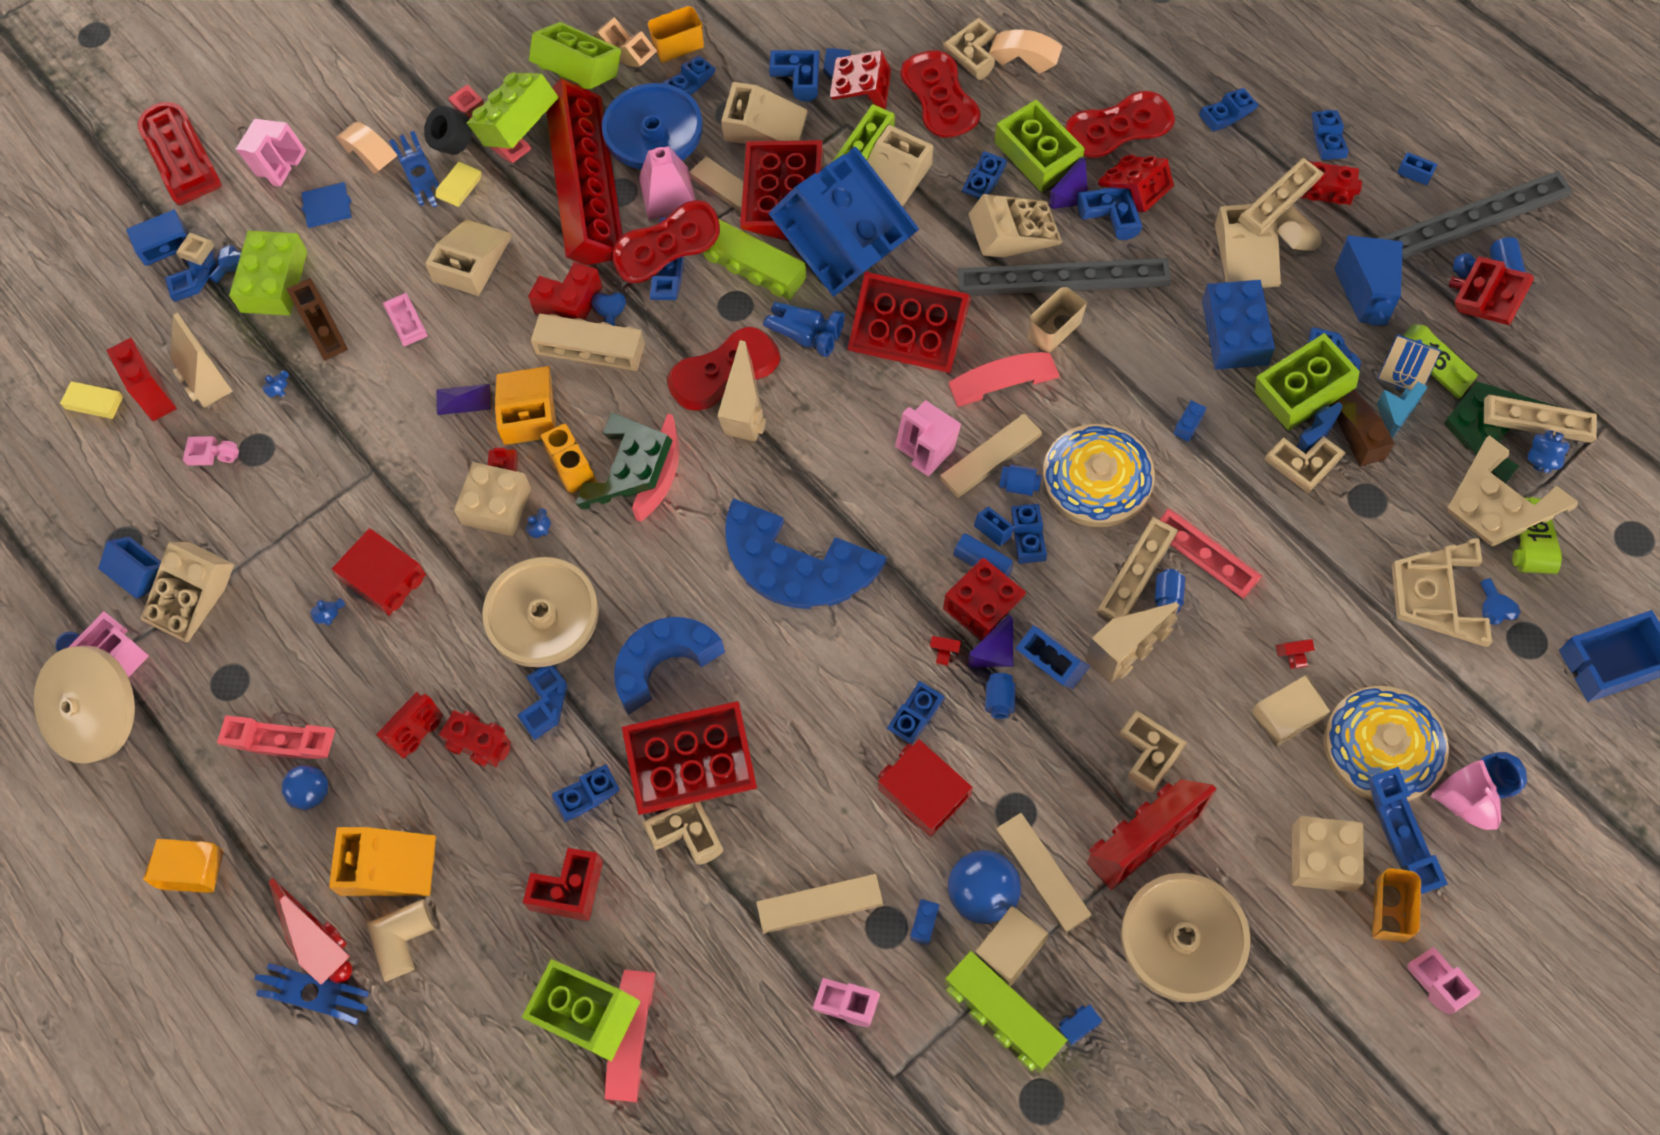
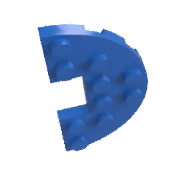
[725,498,886,609]

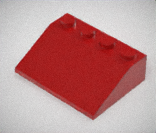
[740,140,825,242]
[847,272,971,373]
[621,701,757,815]
[1087,779,1217,891]

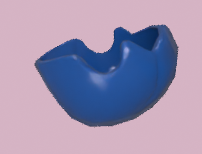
[1480,752,1527,798]
[281,765,329,811]

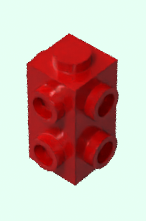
[1300,161,1362,205]
[439,710,511,768]

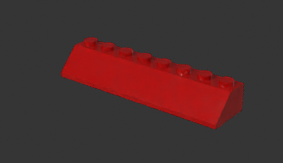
[546,79,623,265]

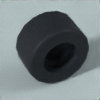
[424,105,472,155]

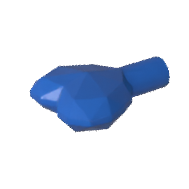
[209,245,241,283]
[592,293,626,326]
[1480,578,1521,625]

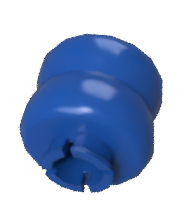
[1527,430,1570,473]

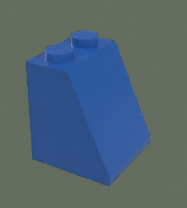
[1335,235,1403,326]

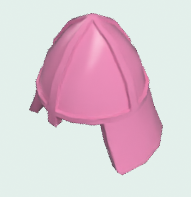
[1431,760,1501,830]

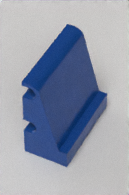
[768,146,919,297]

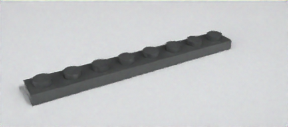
[1377,171,1572,259]
[957,258,1171,296]

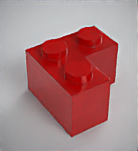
[528,262,602,320]
[522,848,603,921]

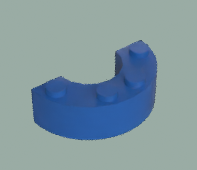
[614,617,725,715]

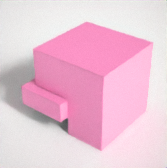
[236,119,306,187]
[895,400,961,477]
[69,611,149,677]

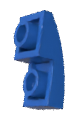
[662,55,716,96]
[1199,88,1258,132]
[1312,110,1348,160]
[962,151,1007,199]
[1297,402,1343,454]
[1011,504,1047,564]
[887,681,945,744]
[552,765,620,823]

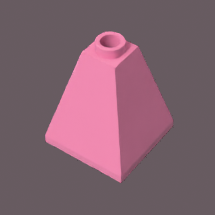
[639,147,696,220]

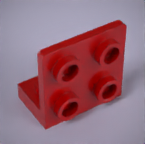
[830,50,892,109]
[1098,155,1174,212]
[943,558,1026,641]
[376,691,444,759]

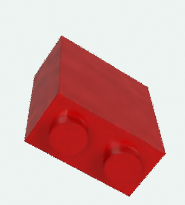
[106,338,177,421]
[331,528,426,616]
[878,739,973,838]

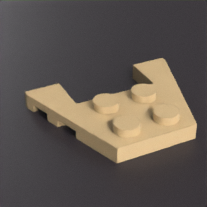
[1448,436,1578,547]
[1392,538,1492,647]

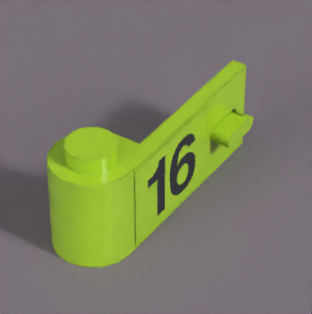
[1403,324,1478,399]
[1512,497,1562,574]

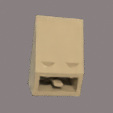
[721,82,808,144]
[867,125,933,207]
[969,194,1062,257]
[1215,204,1281,288]
[425,219,512,296]
[140,542,234,642]
[1086,602,1179,683]

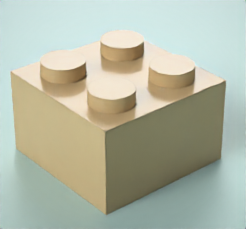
[454,462,531,537]
[1291,816,1363,893]

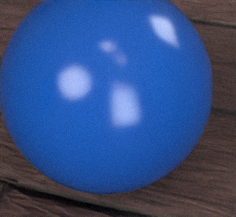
[948,850,1021,924]

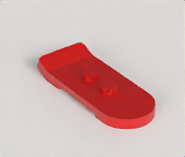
[137,102,222,206]

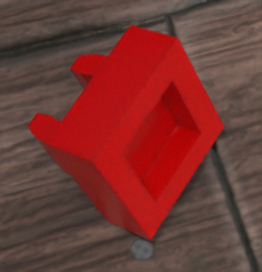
[487,447,518,472]
[930,636,961,666]
[1275,639,1315,669]

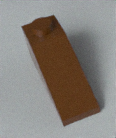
[287,278,349,361]
[1330,390,1395,467]

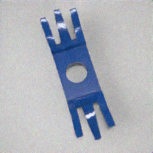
[389,131,439,208]
[254,963,369,1025]

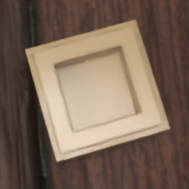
[176,233,215,265]

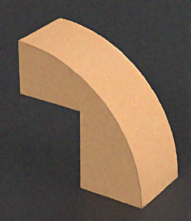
[592,17,657,67]
[989,29,1063,74]
[335,122,398,174]

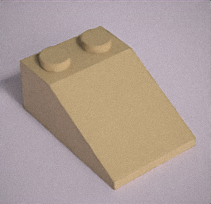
[170,312,232,408]
[717,340,766,442]

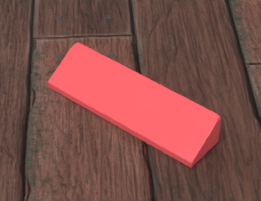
[1160,508,1263,599]

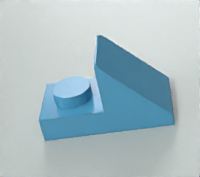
[1377,382,1427,439]

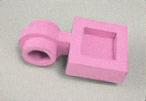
[182,436,239,466]

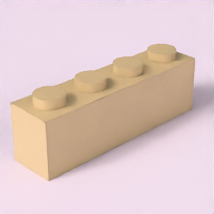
[531,314,645,371]

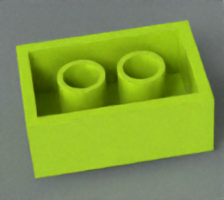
[529,22,621,89]
[467,72,559,148]
[995,99,1085,193]
[229,230,307,316]
[1255,333,1360,431]
[521,959,641,1062]

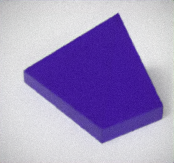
[1049,157,1088,209]
[436,384,491,415]
[968,614,1013,668]

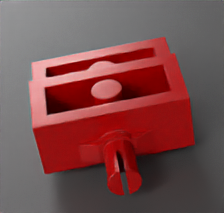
[1449,256,1534,326]

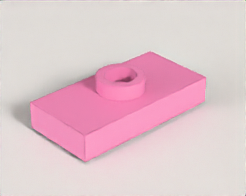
[383,292,428,347]

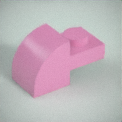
[1407,947,1481,1015]
[813,978,880,1027]

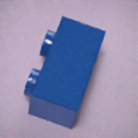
[1397,152,1438,186]
[1173,400,1207,442]
[974,506,1015,547]
[910,899,939,945]
[1057,1005,1103,1048]

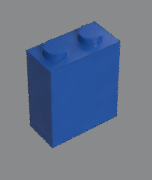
[1015,625,1091,689]

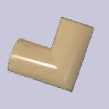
[943,18,996,80]
[1277,205,1322,251]
[1264,436,1346,493]
[1119,710,1187,793]
[642,802,723,865]
[366,899,435,982]

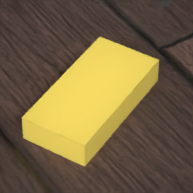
[435,162,482,207]
[60,381,123,419]

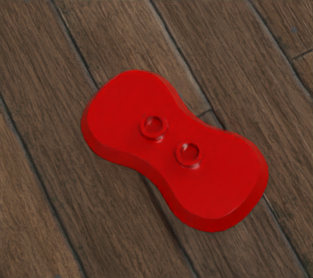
[900,50,981,139]
[1065,91,1175,159]
[612,200,720,283]
[667,327,780,411]

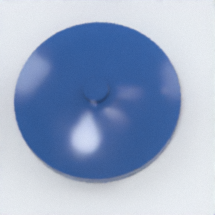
[602,83,703,169]

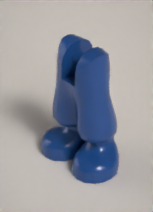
[763,302,845,357]

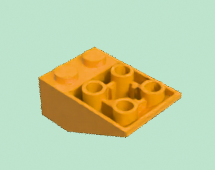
[495,366,557,445]
[329,827,437,896]

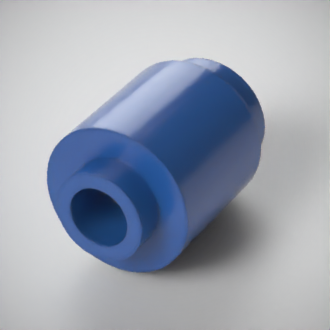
[1000,464,1042,496]
[1155,569,1185,613]
[985,673,1016,719]

